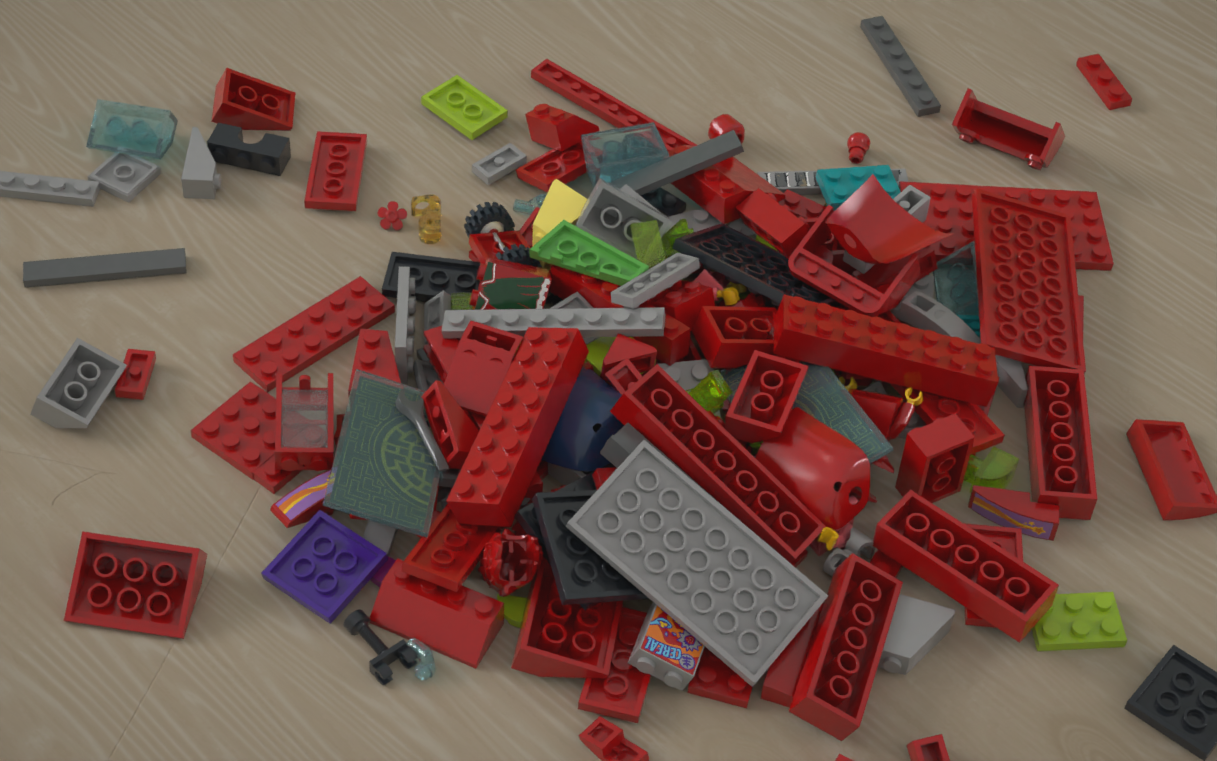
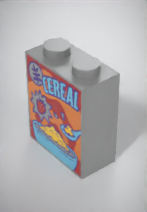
[628,602,705,691]

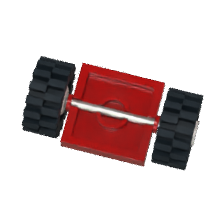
[464,202,542,268]

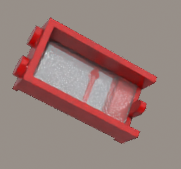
[275,373,334,471]

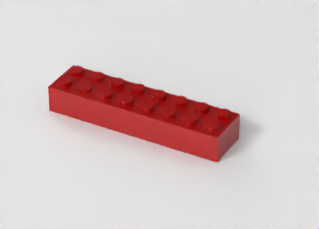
[773,294,999,407]
[446,327,589,527]
[610,364,826,563]

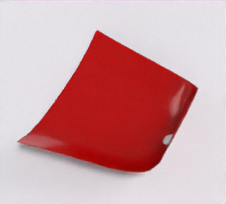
[826,174,955,265]
[755,407,870,530]

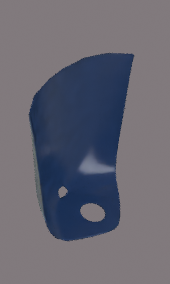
[541,366,624,472]

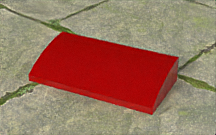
[1126,419,1217,520]
[760,602,824,708]

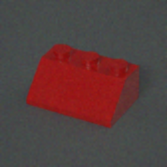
[725,350,809,443]

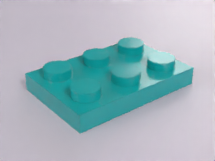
[816,165,901,211]

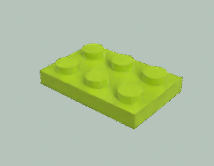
[421,75,508,140]
[1031,592,1127,651]

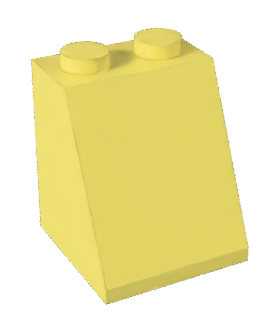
[532,179,587,271]

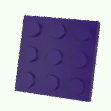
[261,510,388,624]

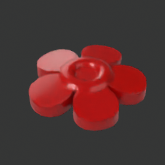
[377,201,407,231]

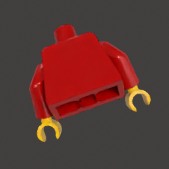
[837,377,923,445]

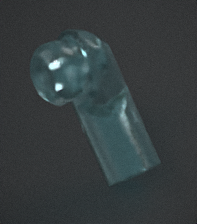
[513,194,546,215]
[407,638,436,681]

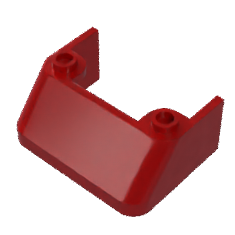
[952,88,1065,171]
[788,205,921,317]

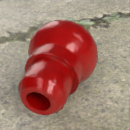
[847,132,871,164]

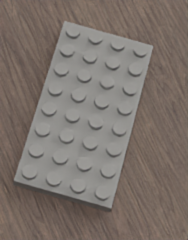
[566,440,828,687]

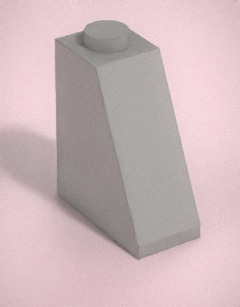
[878,594,955,675]

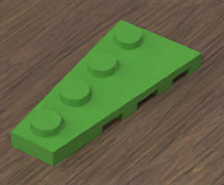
[529,220,649,286]

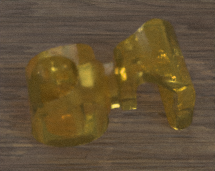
[411,195,441,244]

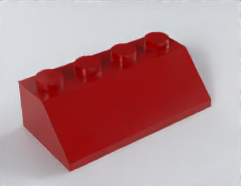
[370,558,504,669]

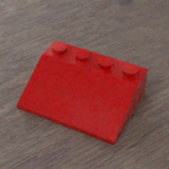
[664,145,785,224]
[64,531,207,639]
[511,556,623,678]

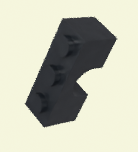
[207,123,291,176]

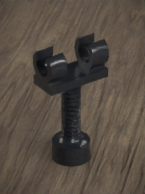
[344,609,418,685]

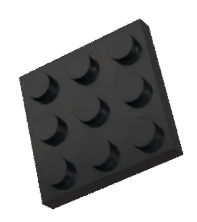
[1124,645,1217,761]

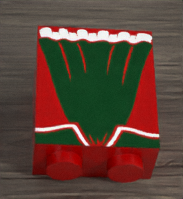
[469,257,552,310]

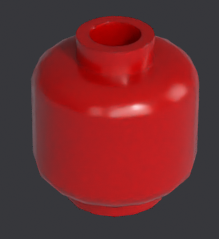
[708,114,745,144]

